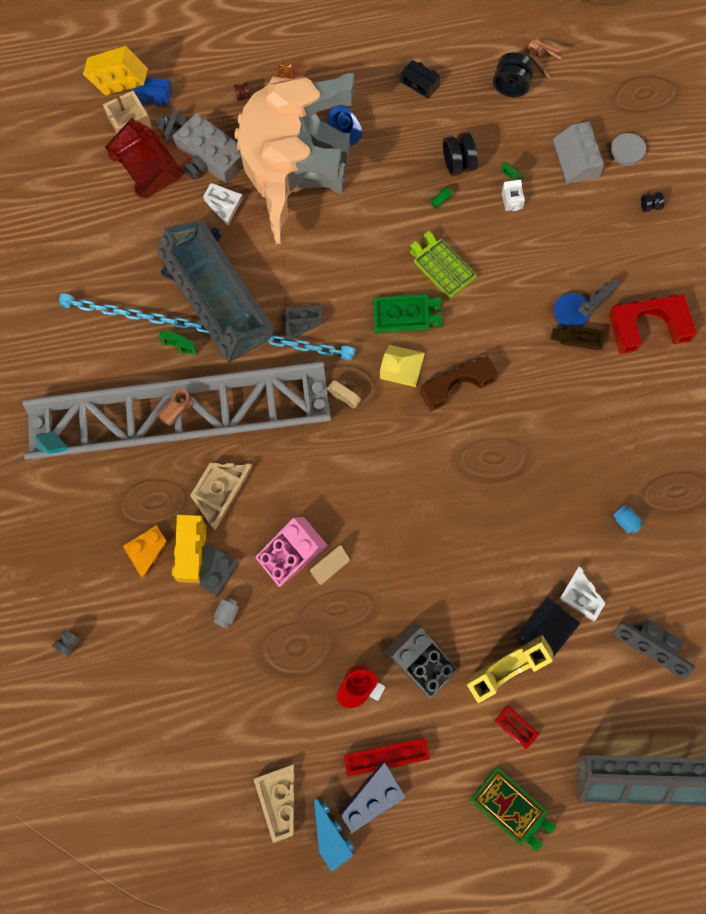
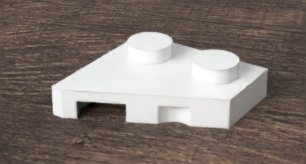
[203,183,243,225]
[559,567,605,622]

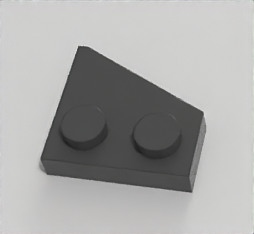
[285,306,323,340]

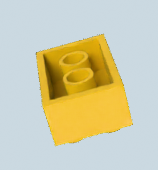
[83,46,148,96]

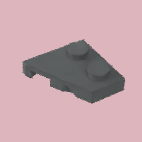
[200,544,239,597]

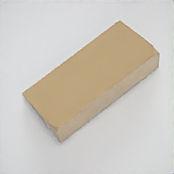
[310,545,350,585]

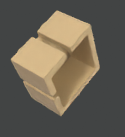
[103,91,152,142]

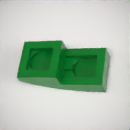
[501,162,524,182]
[159,331,198,355]

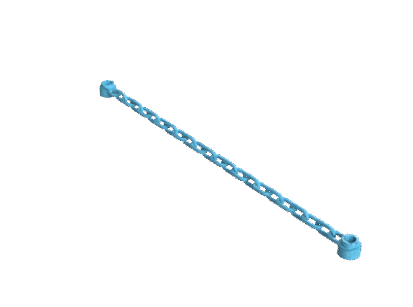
[59,293,356,361]

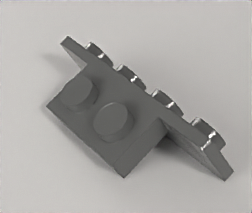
[613,619,695,679]

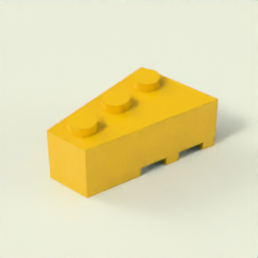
[172,515,207,583]

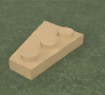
[254,764,294,843]

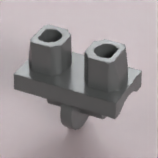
[156,108,186,143]

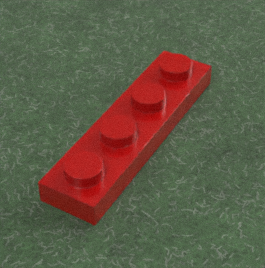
[343,738,430,777]

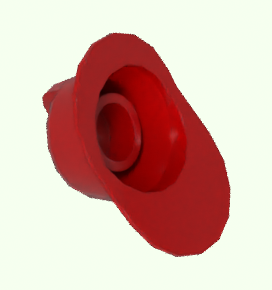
[337,663,378,708]

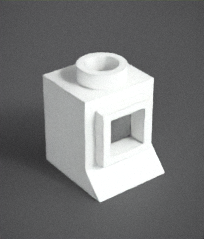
[502,180,525,211]

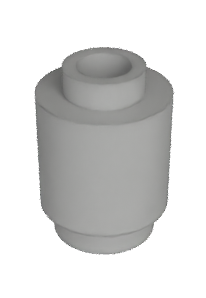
[213,597,239,629]

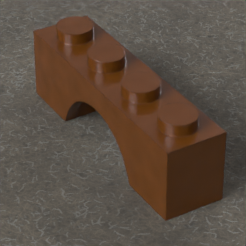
[420,355,498,412]

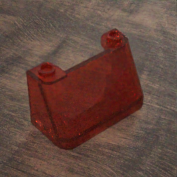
[105,117,184,198]

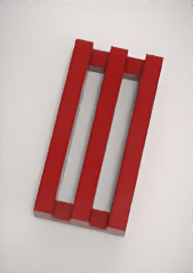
[494,705,540,750]

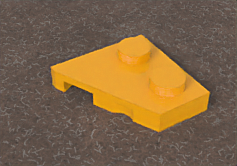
[123,525,168,578]

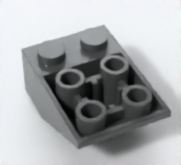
[384,623,459,699]

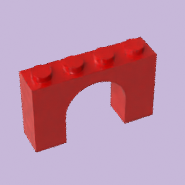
[608,294,697,354]

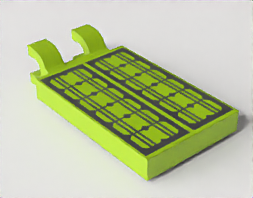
[410,231,477,300]

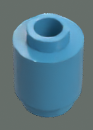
[613,505,643,534]

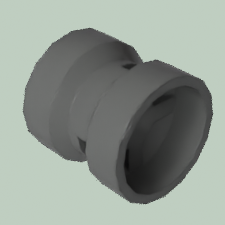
[183,155,207,180]
[52,629,81,657]

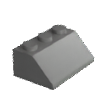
[552,121,604,184]

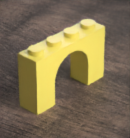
[467,634,553,703]

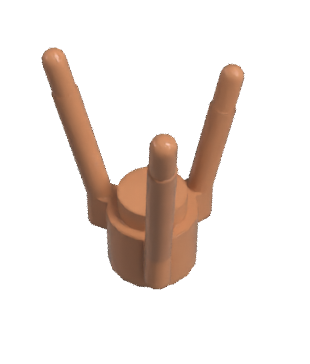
[528,38,562,79]

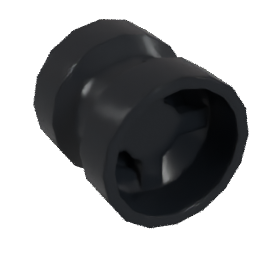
[641,192,664,212]

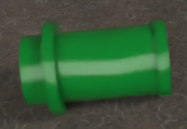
[430,187,452,209]

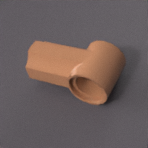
[157,388,193,426]

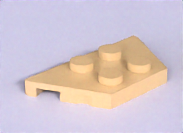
[190,463,252,530]

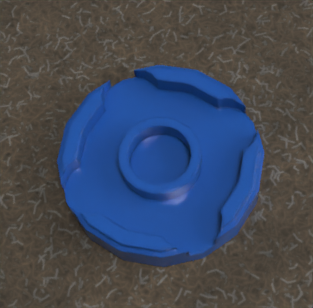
[553,293,591,327]

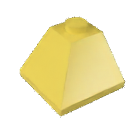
[380,345,425,387]

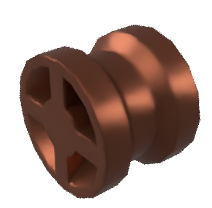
[234,82,251,101]

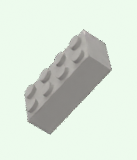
[173,113,244,184]

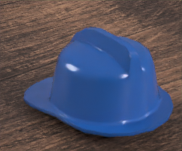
[327,106,362,145]

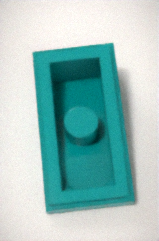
[35,432,68,454]

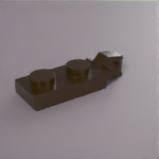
[551,325,604,351]

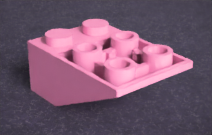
[255,517,328,587]

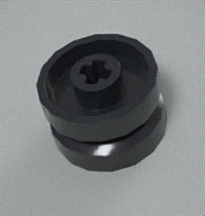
[493,52,535,98]
[442,132,478,177]

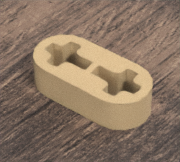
[327,380,361,408]

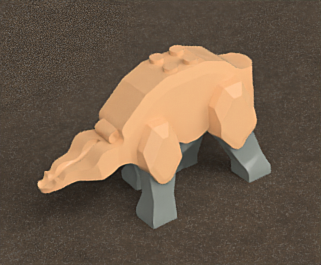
[235,73,355,245]

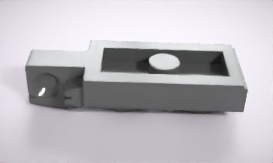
[578,279,619,318]

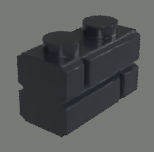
[401,60,440,99]

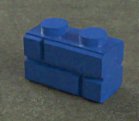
[133,77,172,106]

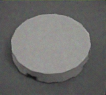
[610,133,646,166]

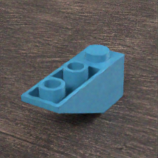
[314,799,355,871]

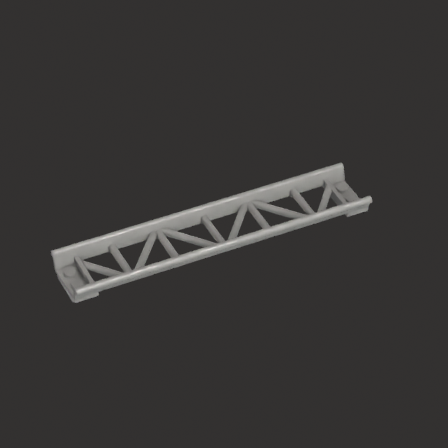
[23,361,331,460]

